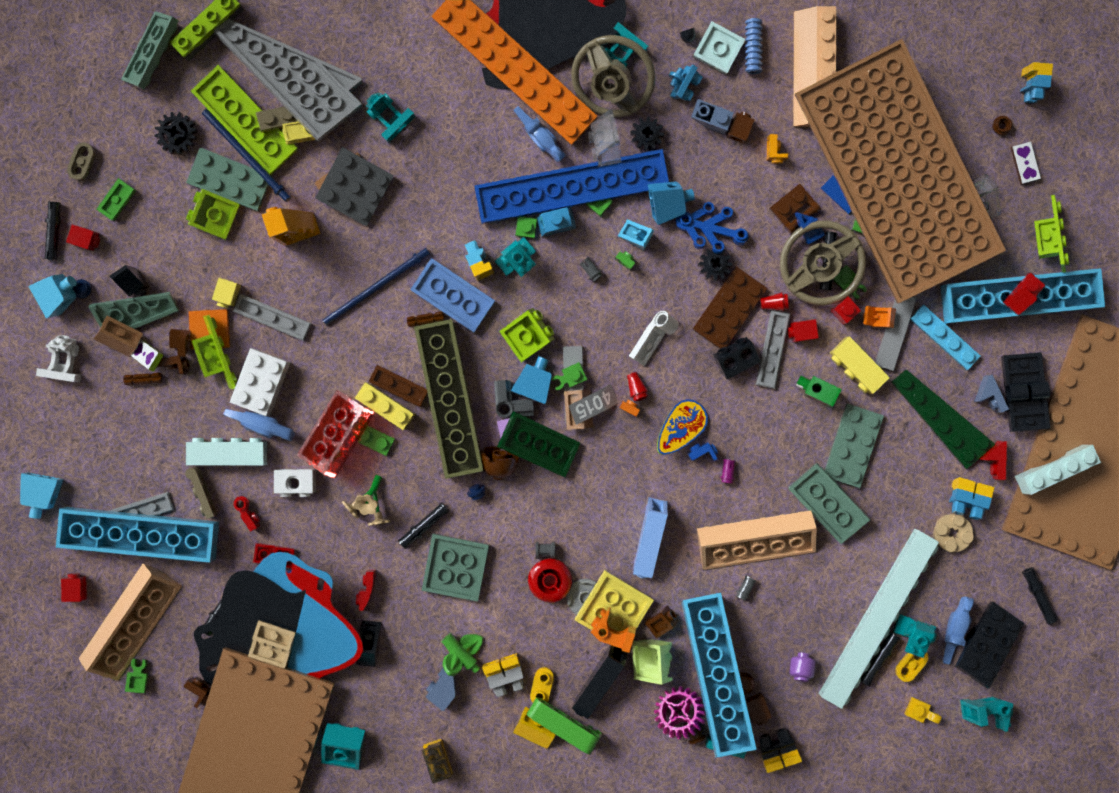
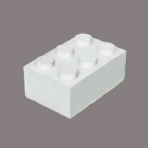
[230,348,291,416]

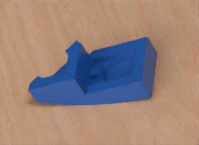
[795,212,825,244]

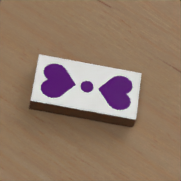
[1011,142,1041,185]

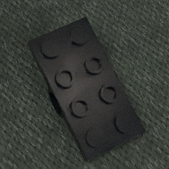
[1001,352,1051,432]
[955,601,1024,688]

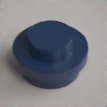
[72,279,92,299]
[467,484,486,500]

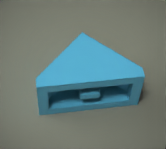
[618,219,654,251]

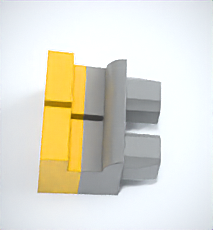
[482,653,524,697]

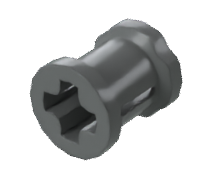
[536,542,555,559]

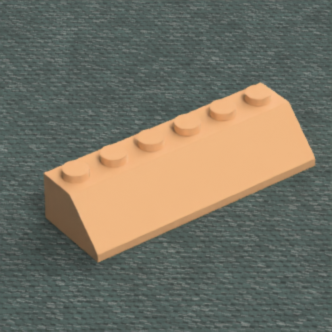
[793,6,836,127]
[697,511,817,570]
[79,563,182,681]

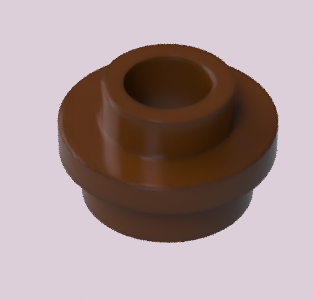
[992,116,1012,135]

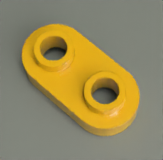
[895,652,928,682]
[530,667,554,703]

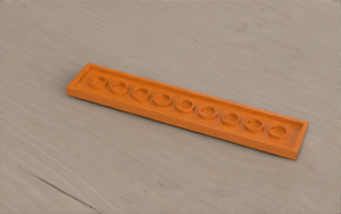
[431,0,598,146]

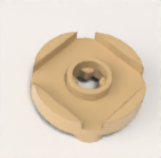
[933,514,974,552]

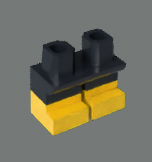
[758,728,802,773]

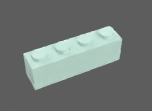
[186,438,267,465]

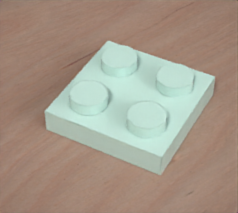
[693,21,745,75]

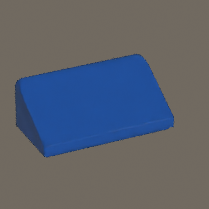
[820,174,851,214]

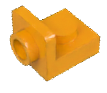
[767,134,789,164]

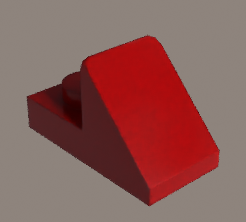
[1003,272,1045,315]
[979,441,1007,480]

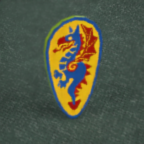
[657,399,708,455]

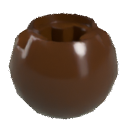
[739,672,755,695]

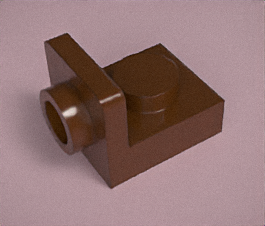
[158,355,190,375]
[645,605,678,639]

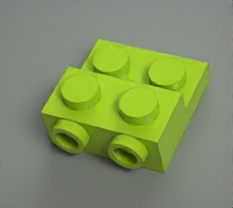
[186,189,240,240]
[499,308,555,363]

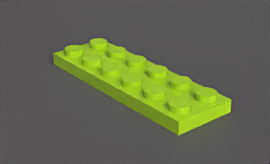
[191,65,299,175]

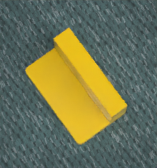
[513,707,555,749]

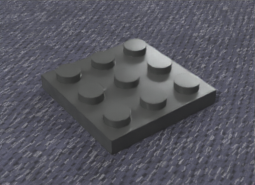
[315,147,394,226]

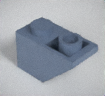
[691,99,734,135]
[425,668,457,711]

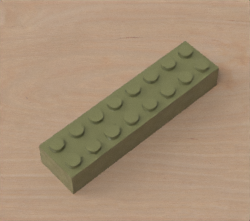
[414,319,484,479]

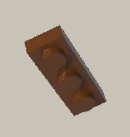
[368,365,428,407]

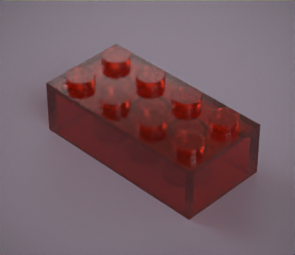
[296,389,376,478]

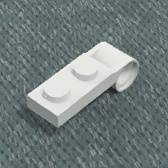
[629,311,679,366]

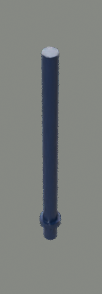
[202,109,291,202]
[322,248,430,325]

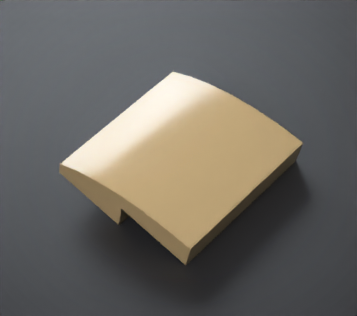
[248,620,296,669]

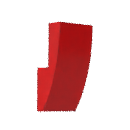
[253,543,295,568]
[356,570,376,611]

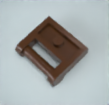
[769,184,821,234]

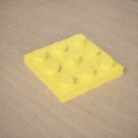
[575,570,654,632]

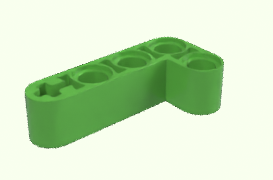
[527,697,602,755]

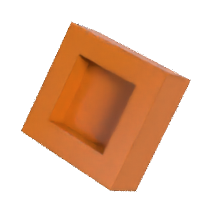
[619,400,640,417]

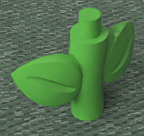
[441,633,484,676]

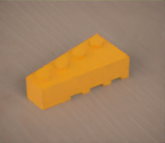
[262,207,321,246]

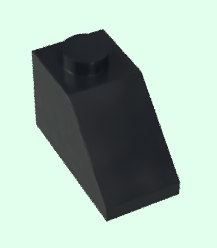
[110,265,150,297]
[356,620,381,667]

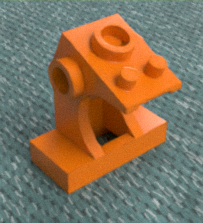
[590,607,636,653]

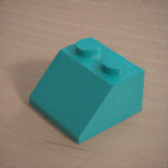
[321,723,365,770]

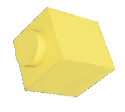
[212,278,241,309]

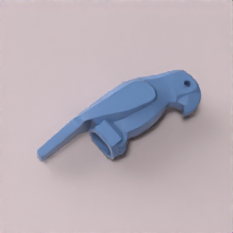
[513,106,566,162]
[223,409,295,441]
[943,596,974,665]

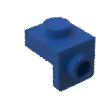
[687,442,719,461]

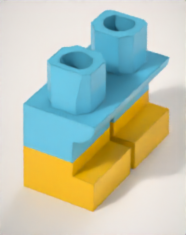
[465,240,494,281]

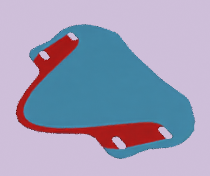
[253,552,363,679]

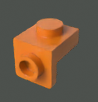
[863,306,896,328]

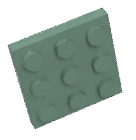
[421,533,489,602]

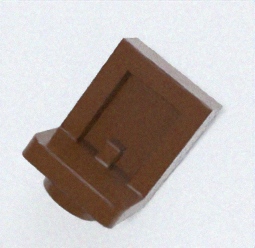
[169,329,192,357]
[183,677,211,708]

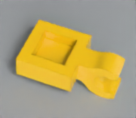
[904,697,942,724]

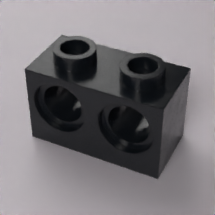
[713,337,761,380]

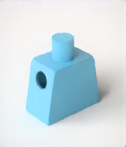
[28,274,77,318]
[20,472,64,519]

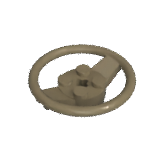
[571,35,656,118]
[780,220,866,305]

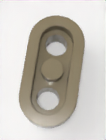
[67,142,96,181]

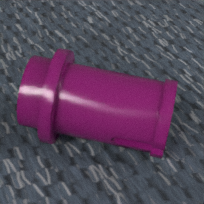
[720,459,736,484]

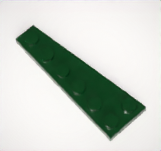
[891,369,995,469]

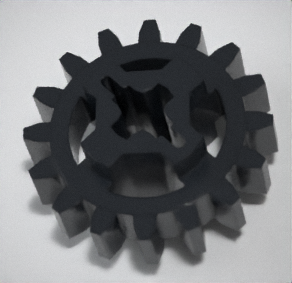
[154,112,198,155]

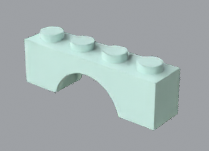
[1015,445,1101,495]

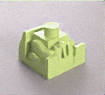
[632,639,673,685]

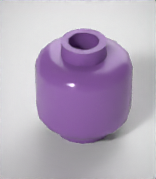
[790,653,815,682]

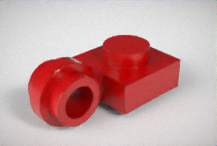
[233,496,260,532]

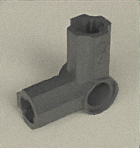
[494,380,534,419]

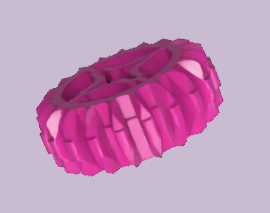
[654,686,706,740]

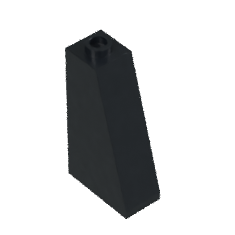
[572,645,628,719]

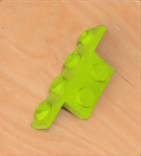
[1034,195,1069,273]
[191,315,237,389]

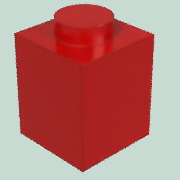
[66,224,100,251]
[830,296,861,325]
[788,319,819,342]
[61,573,87,602]

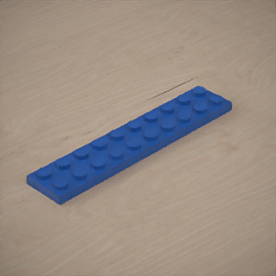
[474,149,669,224]

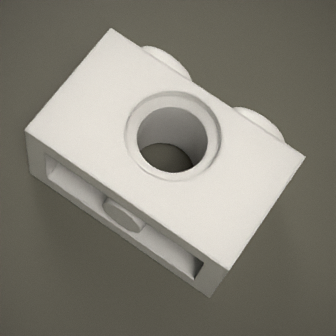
[274,469,316,497]

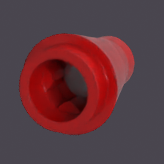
[761,292,789,311]
[627,372,648,402]

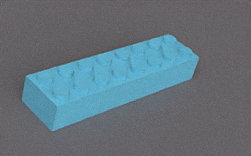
[940,268,1105,324]
[56,507,219,563]
[682,593,757,758]

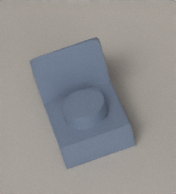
[974,374,1009,413]

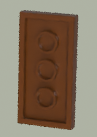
[692,266,767,349]

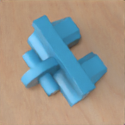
[669,65,703,101]

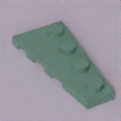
[89,292,179,329]

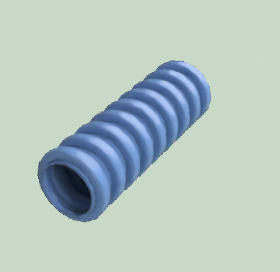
[745,18,763,74]

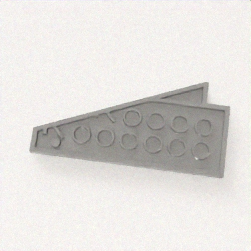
[214,19,362,142]

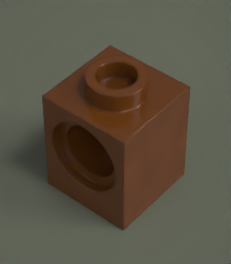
[726,112,755,144]
[745,693,772,725]

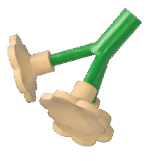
[342,475,391,526]

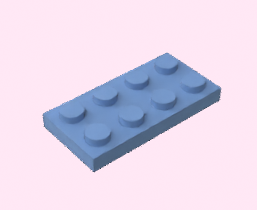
[410,258,495,333]

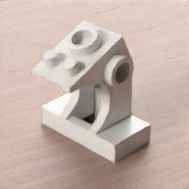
[36,335,81,382]

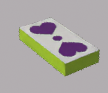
[131,339,163,372]

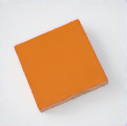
[189,309,230,350]

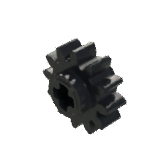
[630,116,664,152]
[698,247,733,282]

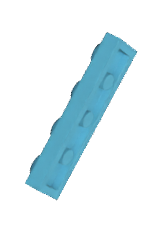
[910,305,980,370]

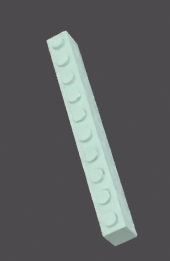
[819,529,939,709]

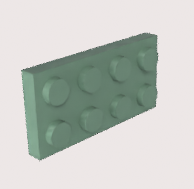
[121,11,179,90]
[186,147,269,212]
[825,404,884,488]
[788,463,870,544]

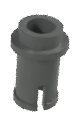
[579,257,603,282]
[736,575,756,601]

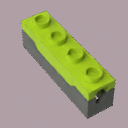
[170,0,244,62]

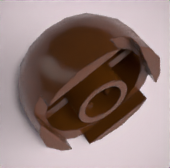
[481,446,519,480]

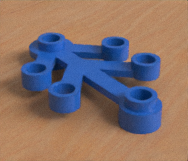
[675,202,749,254]

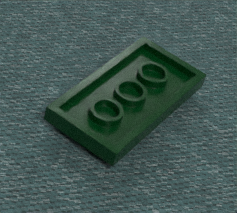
[497,412,580,478]

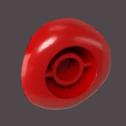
[528,558,572,603]

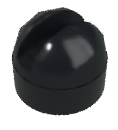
[679,28,696,43]

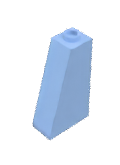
[633,497,668,578]

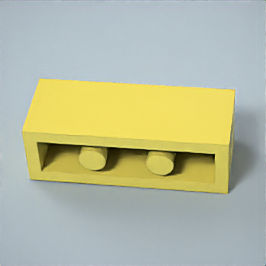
[830,336,890,394]
[355,382,416,430]

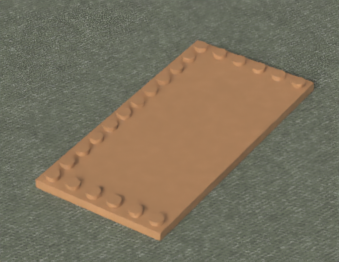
[794,39,1006,304]
[1002,315,1119,570]
[178,647,335,793]

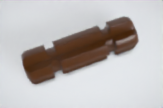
[407,311,445,327]
[123,373,162,385]

